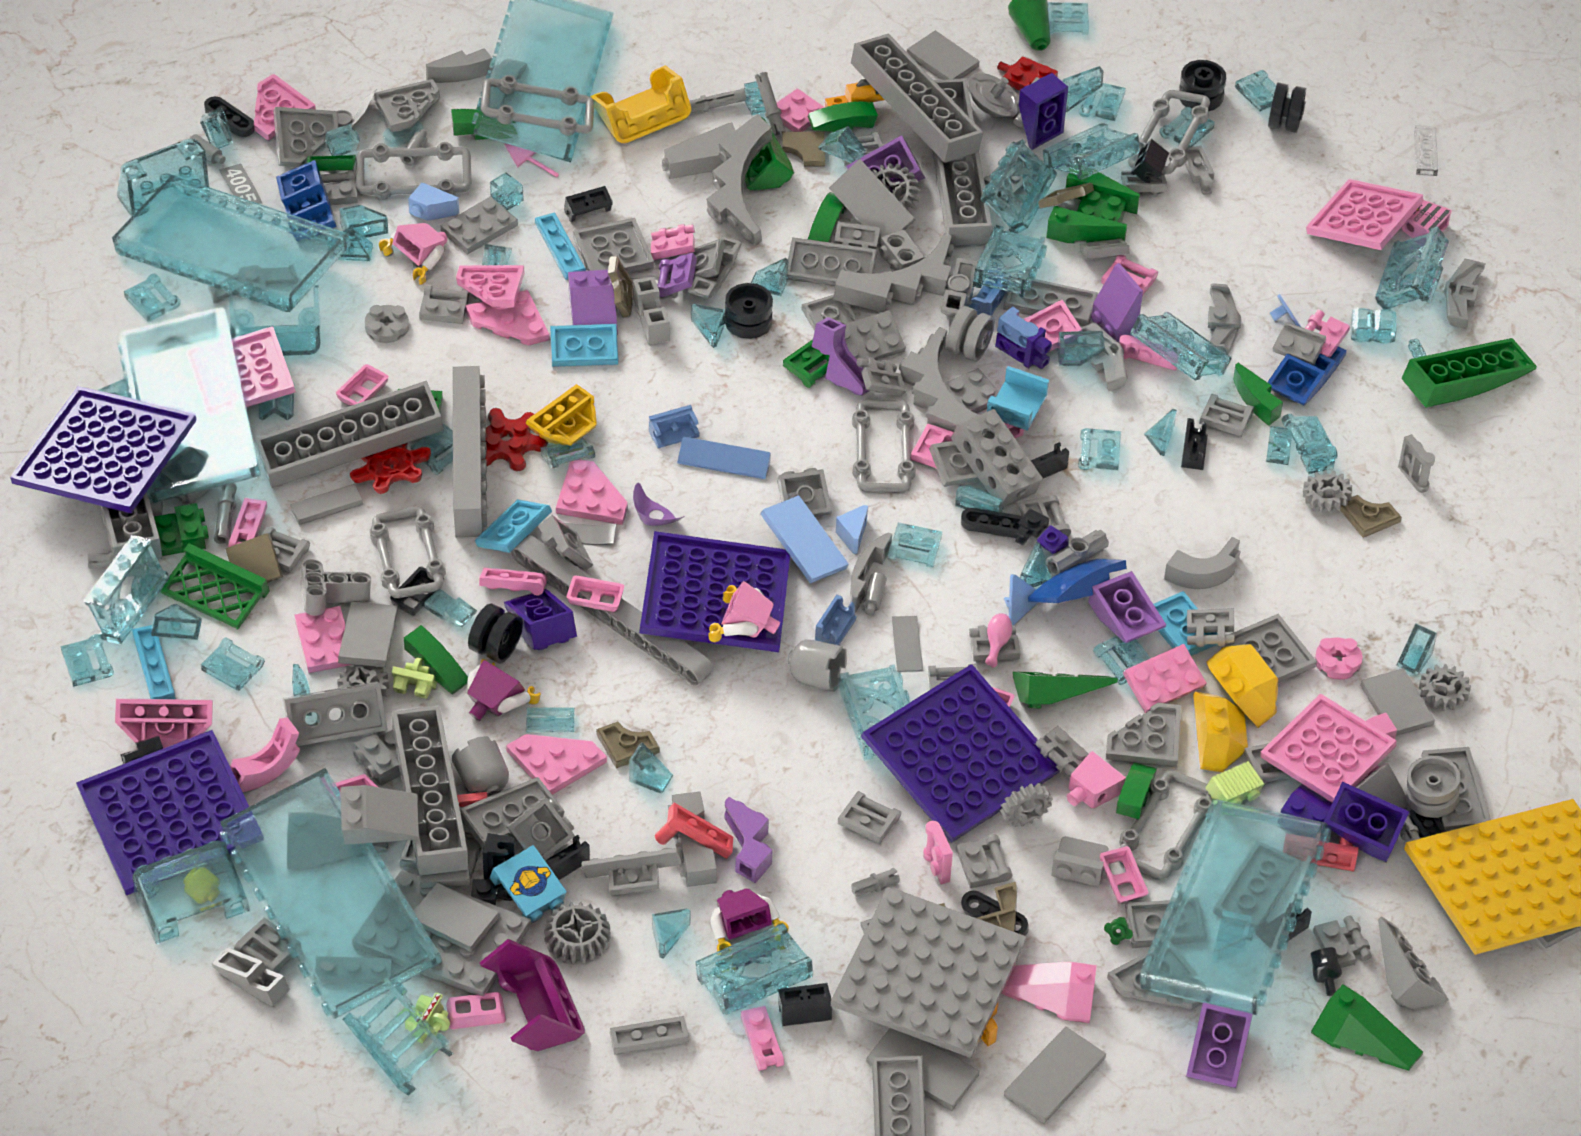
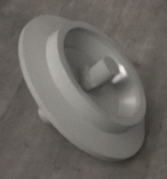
[968,73,1019,117]

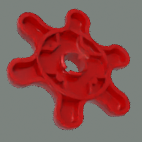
[482,408,548,471]
[350,443,431,494]

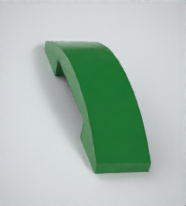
[808,192,846,243]

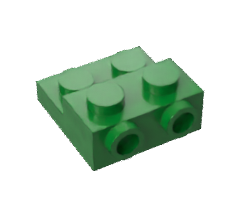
[154,503,209,556]

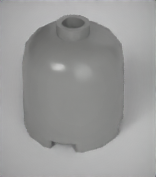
[788,639,847,692]
[452,736,509,797]

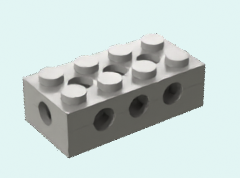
[951,409,1043,509]
[283,681,388,746]

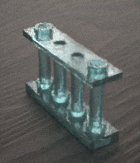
[342,978,454,1096]

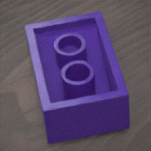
[1019,73,1068,150]
[504,589,577,650]
[1323,782,1409,863]
[1278,784,1332,842]

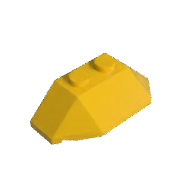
[526,384,597,446]
[1206,644,1278,728]
[1193,692,1248,772]

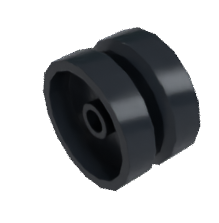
[1179,60,1226,111]
[1268,82,1306,133]
[724,283,773,339]
[468,603,523,664]

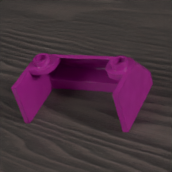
[479,939,585,1051]

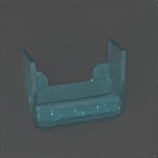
[229,285,321,356]

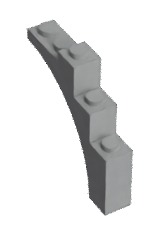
[706,114,772,246]
[833,233,954,312]
[899,327,978,432]

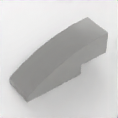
[426,48,493,83]
[212,947,290,1006]

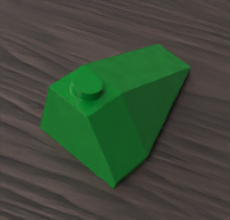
[745,117,794,191]
[1013,671,1118,708]
[1311,984,1423,1071]

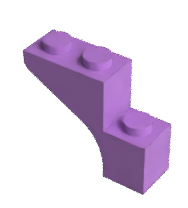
[812,317,870,395]
[724,797,773,883]

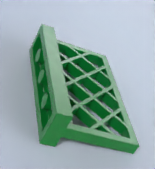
[160,543,270,629]

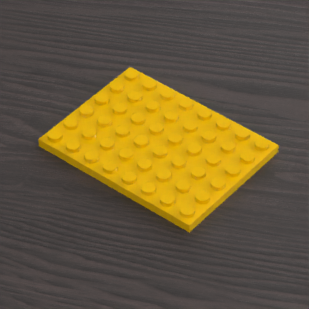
[1404,799,1581,955]

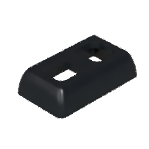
[390,566,444,616]

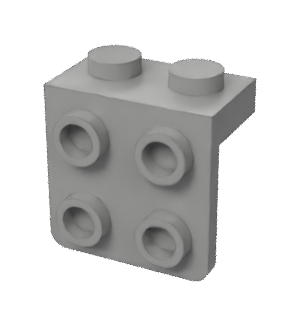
[1051,836,1109,887]

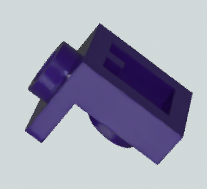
[1037,525,1069,554]

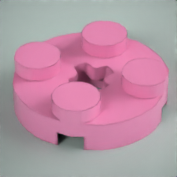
[1315,637,1363,680]

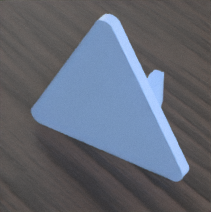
[1270,294,1301,327]
[1004,574,1038,625]

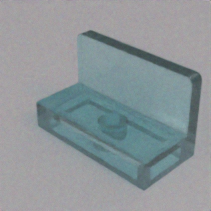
[259,383,294,421]
[955,485,1004,512]

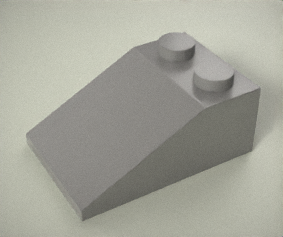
[341,785,419,845]

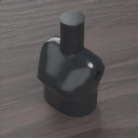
[1310,947,1342,996]

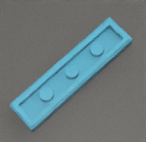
[535,212,586,280]
[132,624,175,699]

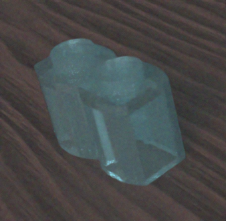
[1351,308,1397,344]

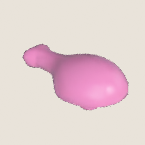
[985,613,1012,668]

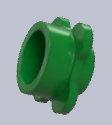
[1104,917,1133,945]

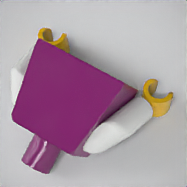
[467,659,541,721]
[711,888,789,959]

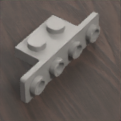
[582,848,682,896]

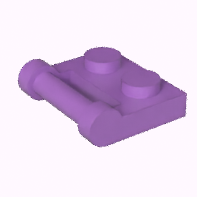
[657,252,697,297]

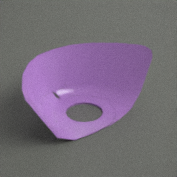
[633,482,685,526]

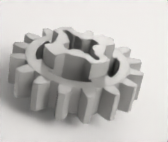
[1303,470,1352,512]
[1419,664,1471,710]
[337,665,389,707]
[1000,783,1053,827]

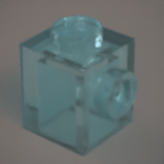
[325,124,360,155]
[490,172,524,211]
[1300,438,1338,474]

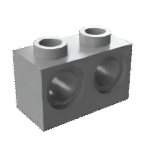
[879,230,925,272]

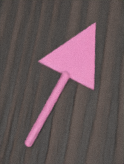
[504,143,559,177]

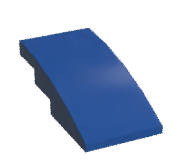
[276,160,337,243]
[1267,346,1347,406]
[1028,559,1127,603]

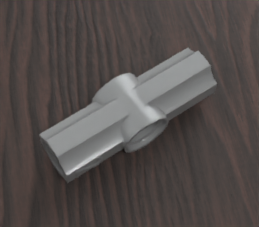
[1045,529,1109,576]

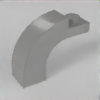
[941,257,979,316]
[1164,537,1241,589]

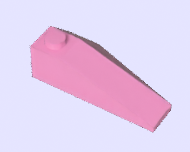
[1002,962,1097,1023]

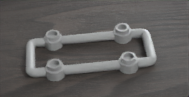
[481,75,594,136]
[1128,90,1210,174]
[356,142,472,200]
[852,400,916,492]
[370,507,446,598]
[1119,770,1214,880]

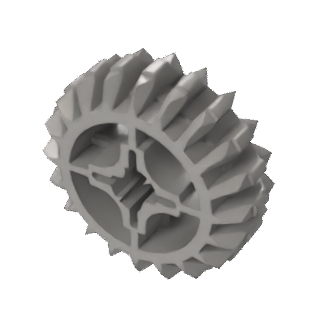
[872,163,920,211]
[544,902,611,965]

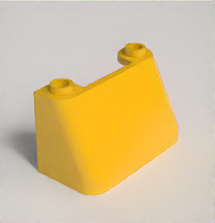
[590,65,691,143]

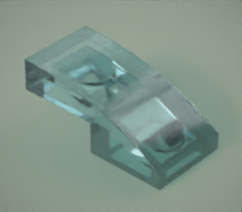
[1266,426,1293,465]
[424,589,477,627]
[292,664,312,716]

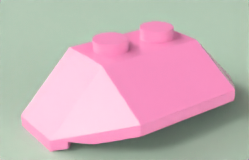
[115,699,213,748]

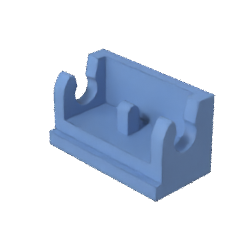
[968,272,1009,316]
[649,405,699,448]
[815,594,857,645]

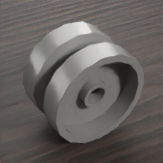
[946,306,995,362]
[1406,755,1460,818]

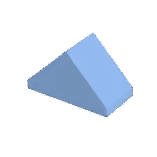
[836,505,868,554]

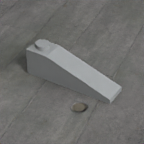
[1378,916,1449,1010]

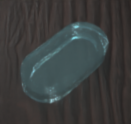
[383,121,423,147]

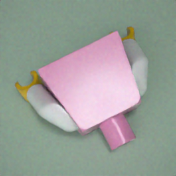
[379,223,447,285]
[708,581,780,642]

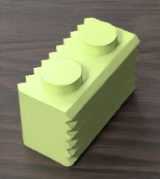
[1205,761,1265,810]

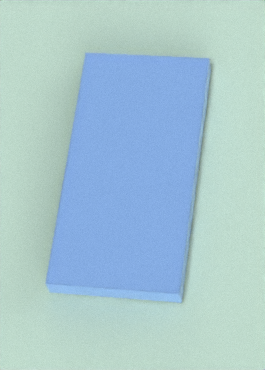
[760,496,849,583]

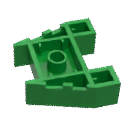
[1046,164,1140,243]

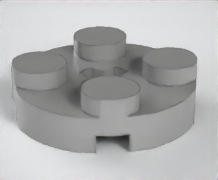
[365,305,409,343]

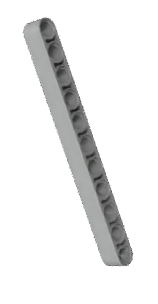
[511,535,714,686]

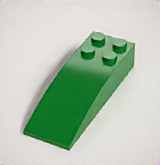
[1401,338,1537,408]

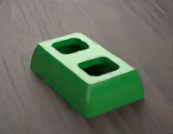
[307,155,356,171]

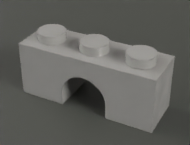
[633,276,670,344]

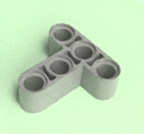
[301,559,371,616]

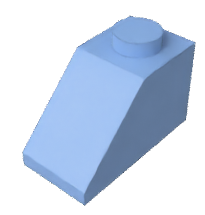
[408,183,459,221]

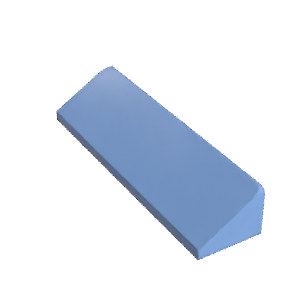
[677,437,771,479]

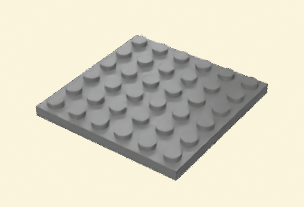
[831,886,1026,1058]

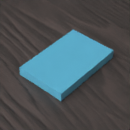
[550,324,618,367]
[475,499,552,553]
[1153,591,1218,656]

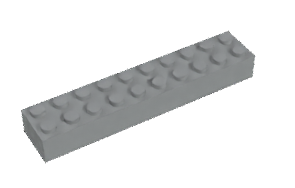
[932,79,992,246]

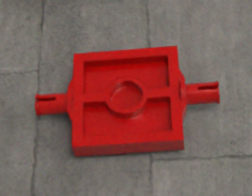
[997,56,1058,91]

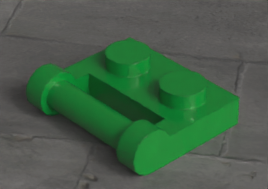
[783,339,830,388]

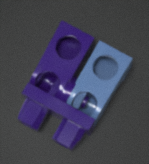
[995,306,1052,369]

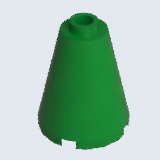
[1008,0,1051,51]

